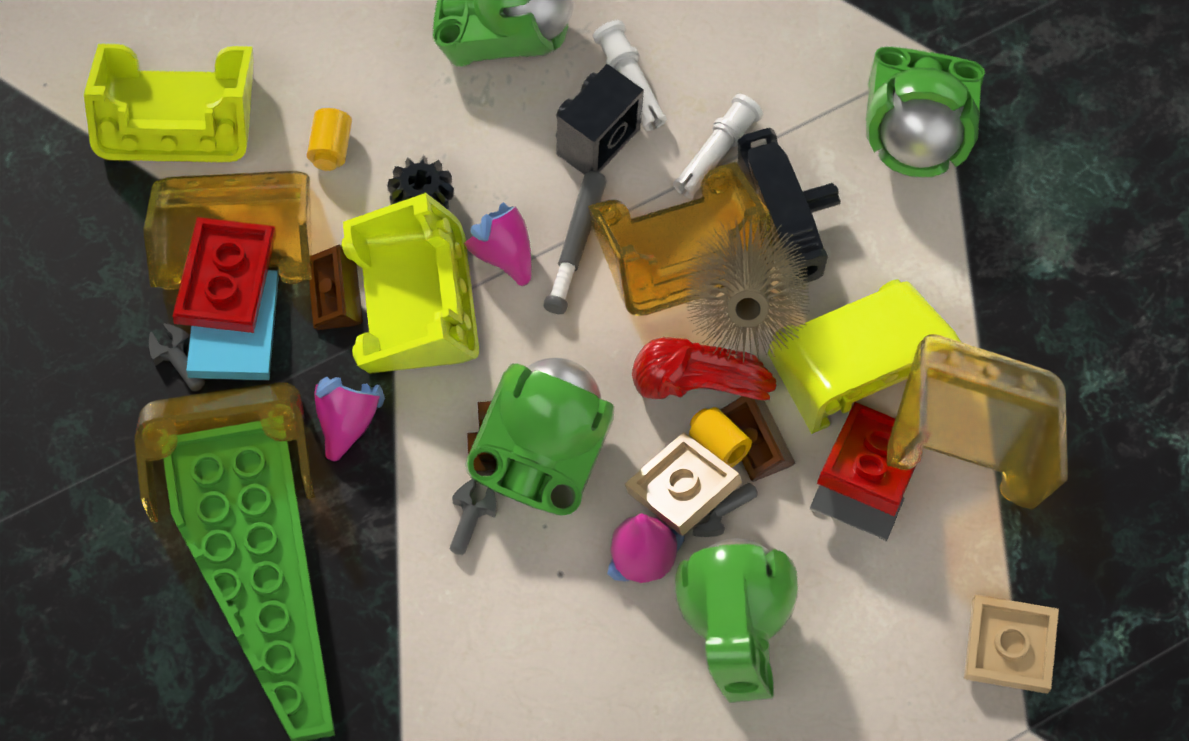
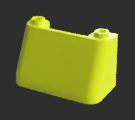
[83,44,254,162]
[342,193,479,373]
[768,279,963,434]

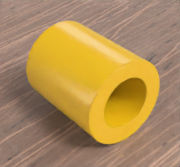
[307,108,352,171]
[689,407,752,468]

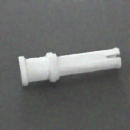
[593,20,667,131]
[673,94,763,199]

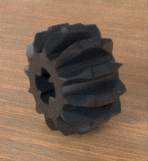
[387,155,454,210]

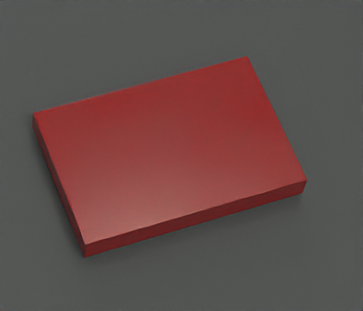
[173,217,276,333]
[817,402,930,516]

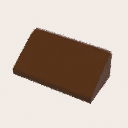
[307,245,363,330]
[720,396,795,482]

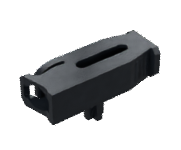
[736,127,841,286]

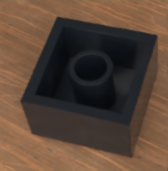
[556,64,644,175]

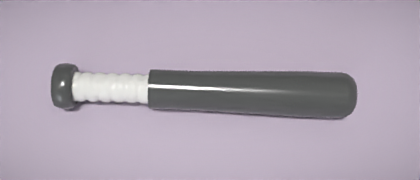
[543,171,607,314]

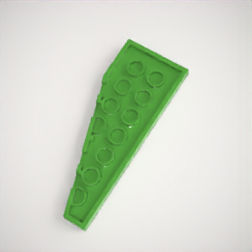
[161,417,335,741]

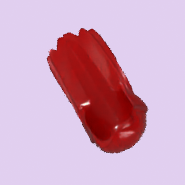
[632,337,777,401]

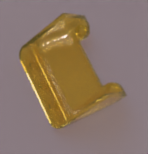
[143,171,312,290]
[887,334,1068,510]

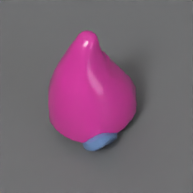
[464,202,532,286]
[314,377,385,461]
[607,513,684,583]

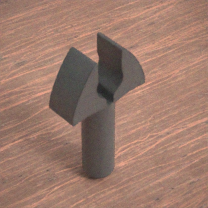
[149,323,205,391]
[450,479,496,555]
[692,483,758,537]

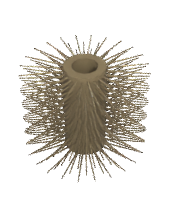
[686,216,810,363]

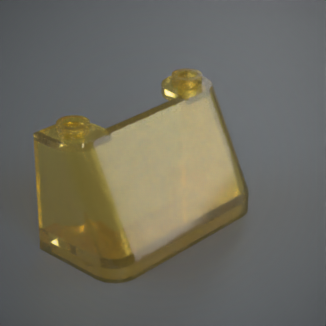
[588,161,774,316]

